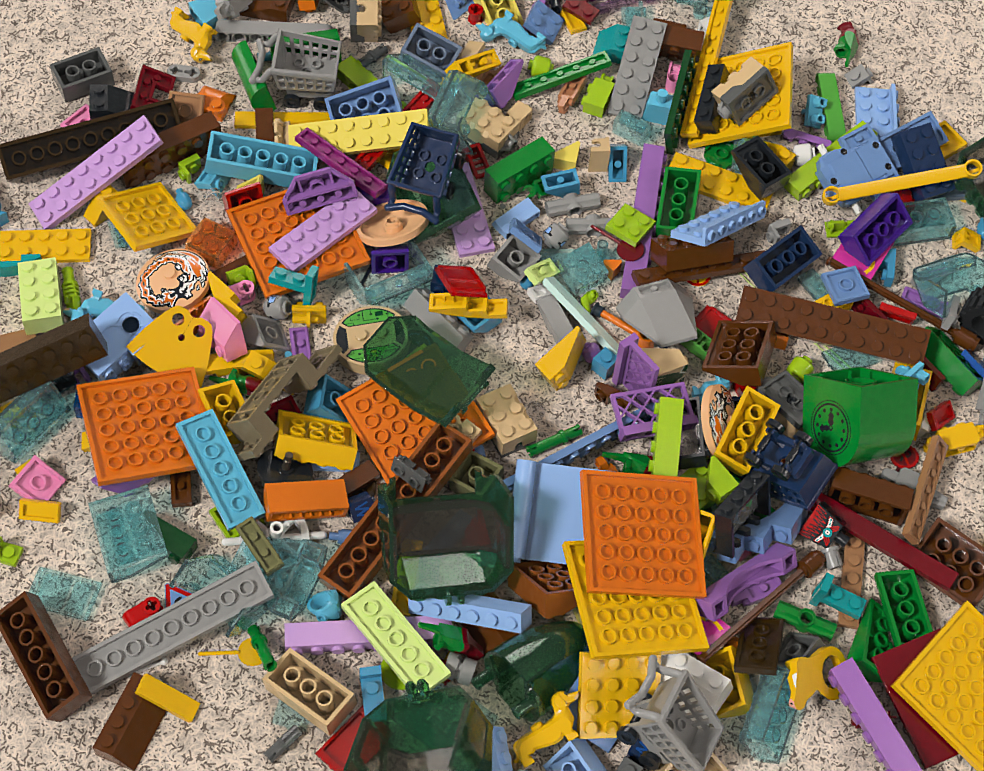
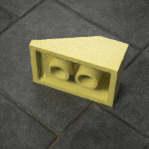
[473,0,524,26]

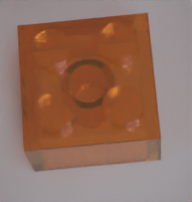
[184,217,237,269]

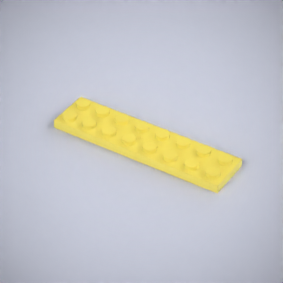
[288,109,429,155]

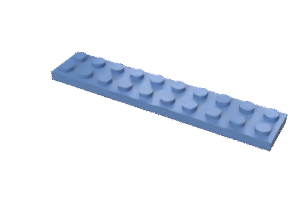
[488,399,659,501]

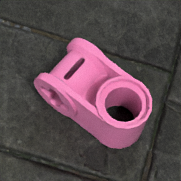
[665,61,681,93]
[228,280,256,306]

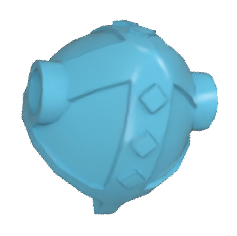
[307,590,343,622]

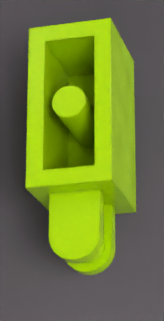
[581,73,615,118]

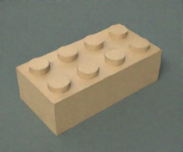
[262,648,357,736]

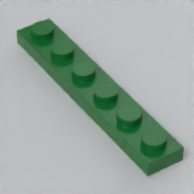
[513,51,612,101]

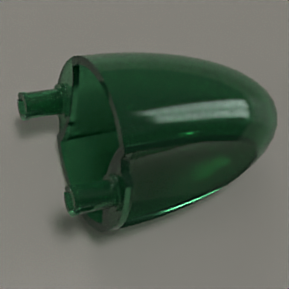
[471,620,589,722]

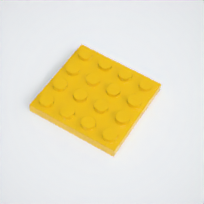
[96,182,199,252]
[577,651,661,739]

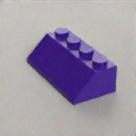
[838,193,913,266]

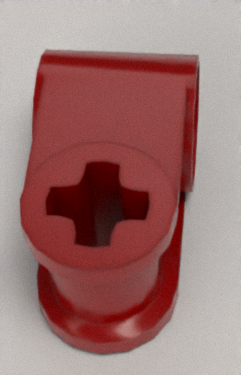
[122,597,164,628]

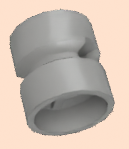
[445,651,478,687]

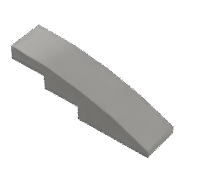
[536,294,585,362]

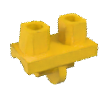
[292,302,326,328]

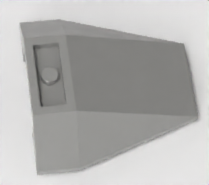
[616,278,697,348]

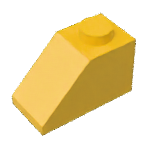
[83,185,118,227]

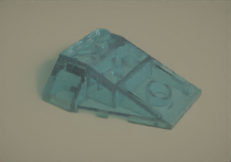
[227,537,328,622]

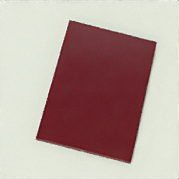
[871,628,959,769]

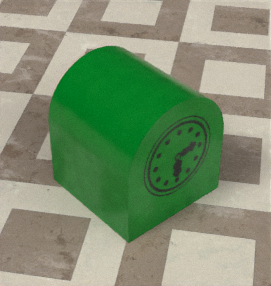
[803,367,918,467]

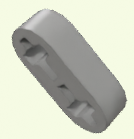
[167,64,201,83]

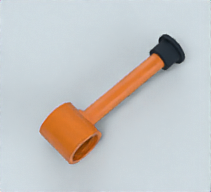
[590,302,655,348]

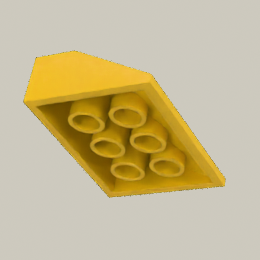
[274,409,358,470]

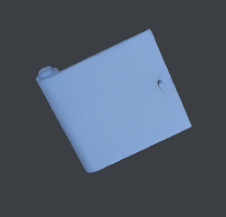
[505,459,615,565]

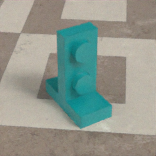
[268,265,319,305]
[809,572,867,620]

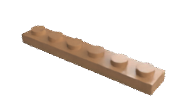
[902,435,948,545]
[837,531,865,630]

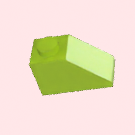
[705,455,739,505]

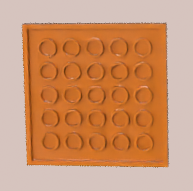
[226,189,371,299]
[335,342,495,485]
[76,367,206,487]
[580,469,707,599]

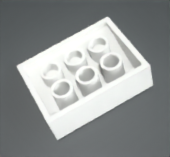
[660,653,733,729]

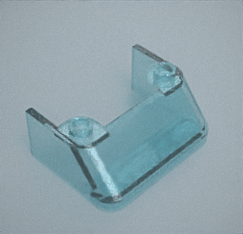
[382,53,455,123]
[428,70,496,155]
[344,239,433,305]
[912,253,984,318]
[169,554,273,638]

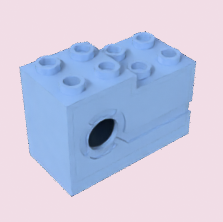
[86,292,154,381]

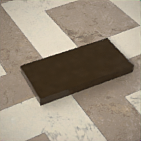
[734,616,785,676]

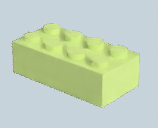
[18,257,64,335]

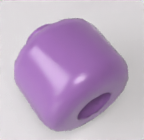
[581,342,601,363]

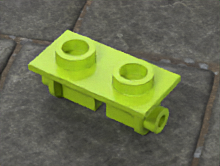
[824,220,854,238]

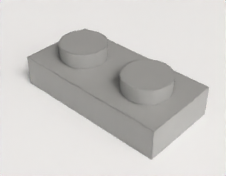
[941,294,961,331]

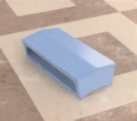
[492,197,540,239]

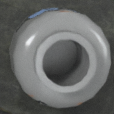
[543,222,569,249]
[263,295,292,320]

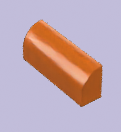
[264,479,349,522]

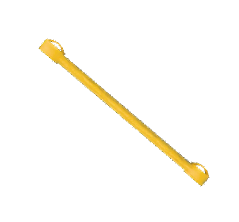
[822,159,982,206]

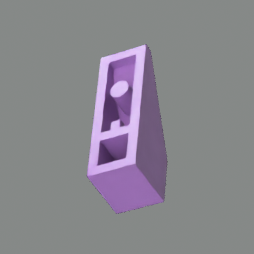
[481,59,524,109]

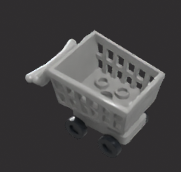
[249,28,342,111]
[616,655,725,771]

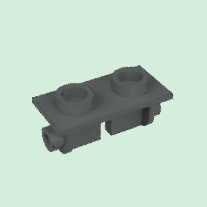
[390,455,432,493]

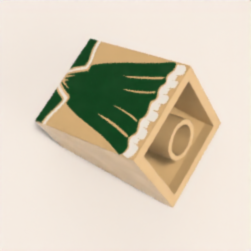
[641,348,689,393]

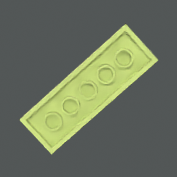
[341,581,451,700]

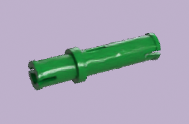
[526,424,583,458]
[247,625,277,672]

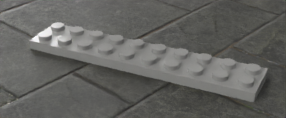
[72,560,275,695]

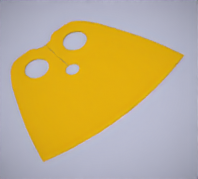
[126,306,212,388]

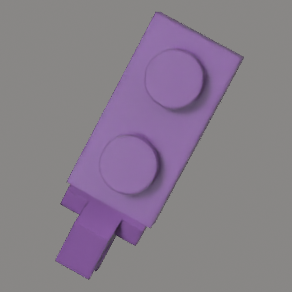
[730,576,782,607]

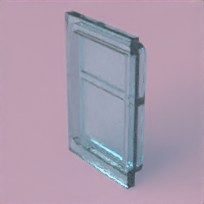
[29,567,102,621]

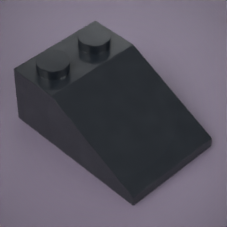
[89,84,134,120]
[731,136,792,201]

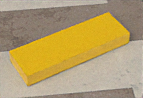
[135,673,200,723]

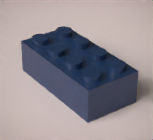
[891,122,955,204]
[743,225,823,292]

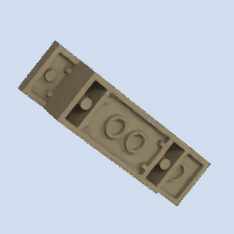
[226,344,342,461]

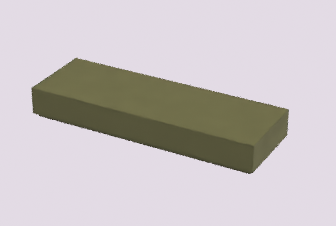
[235,516,285,577]

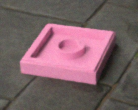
[8,455,67,501]

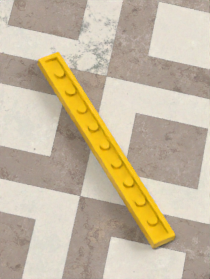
[680,0,733,138]

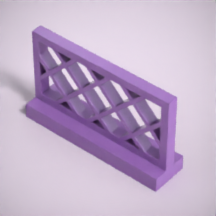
[612,333,660,405]
[609,382,699,442]

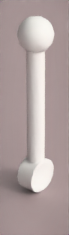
[127,657,168,678]

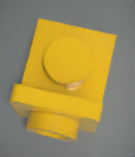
[952,227,981,253]

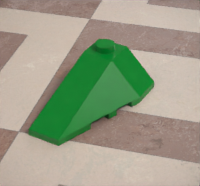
[847,598,893,683]

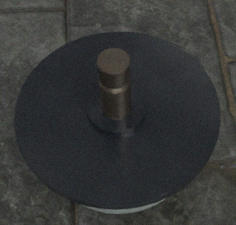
[257,448,313,487]

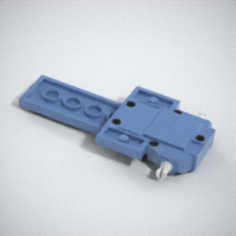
[815,111,949,215]

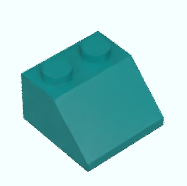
[592,24,630,64]

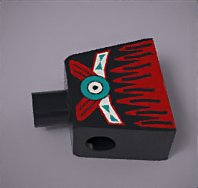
[798,501,851,548]

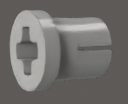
[820,545,843,570]

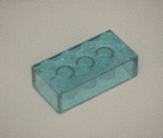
[892,197,957,247]
[0,381,72,464]
[738,667,797,764]

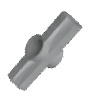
[545,192,601,217]
[566,214,612,237]

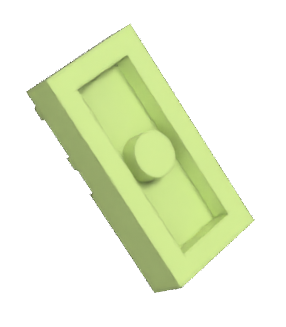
[524,258,560,286]

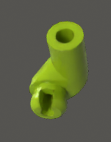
[580,290,599,313]

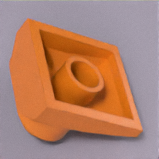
[198,85,236,122]

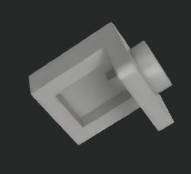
[844,64,874,89]
[766,218,792,245]

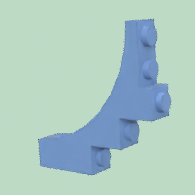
[707,498,808,564]

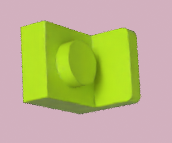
[177,153,201,184]
[225,265,257,287]
[0,537,24,567]

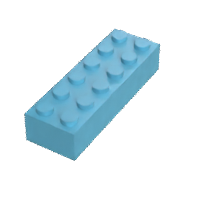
[204,130,318,188]

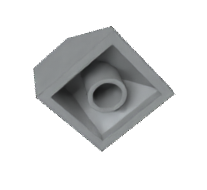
[241,314,291,352]

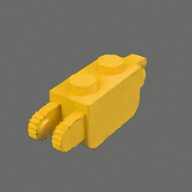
[922,422,984,457]

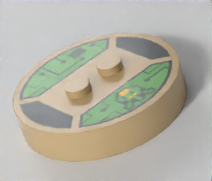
[333,306,410,375]

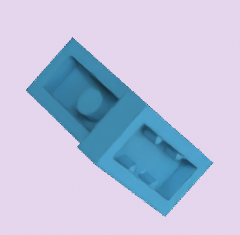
[359,665,387,723]

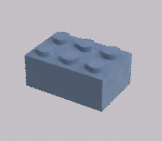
[399,23,463,83]

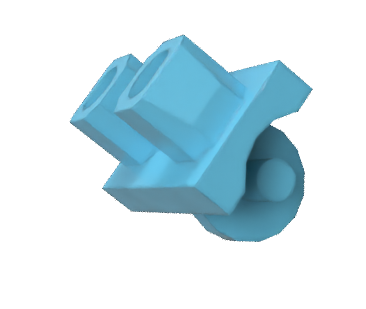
[801,94,827,129]
[895,361,930,388]

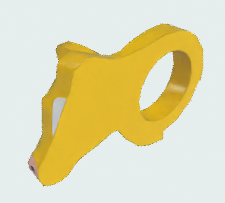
[785,646,846,710]

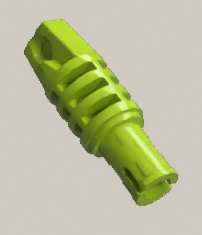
[61,266,81,310]

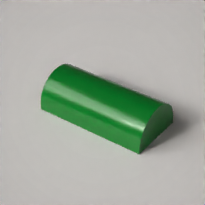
[231,40,277,110]
[874,569,933,647]

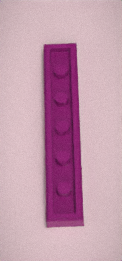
[295,127,388,199]

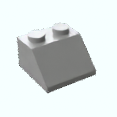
[487,235,541,283]

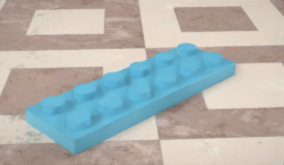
[175,409,266,531]

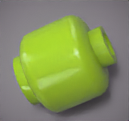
[527,55,554,77]
[786,356,815,384]

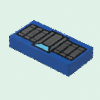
[961,349,984,379]

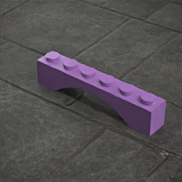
[695,542,798,622]

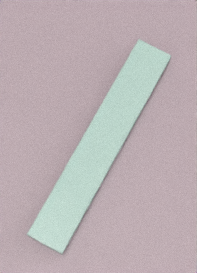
[542,277,619,356]

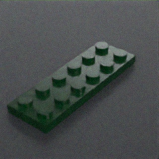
[664,49,696,155]

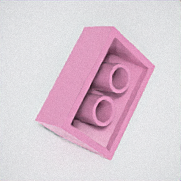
[197,297,248,362]

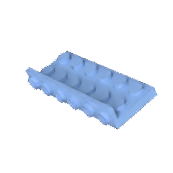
[854,84,901,171]
[671,200,766,247]

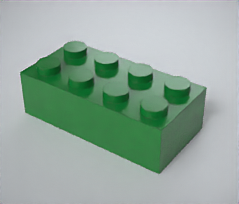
[484,137,555,204]
[656,166,701,238]

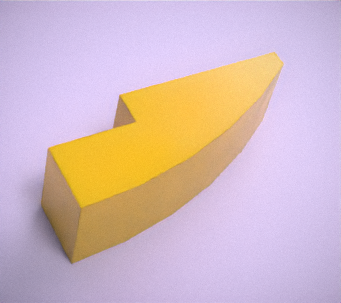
[208,271,248,324]

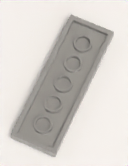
[607,15,667,122]

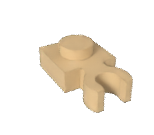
[446,413,482,444]

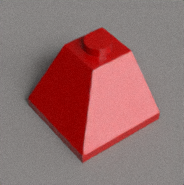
[222,182,263,211]

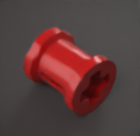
[468,3,483,25]

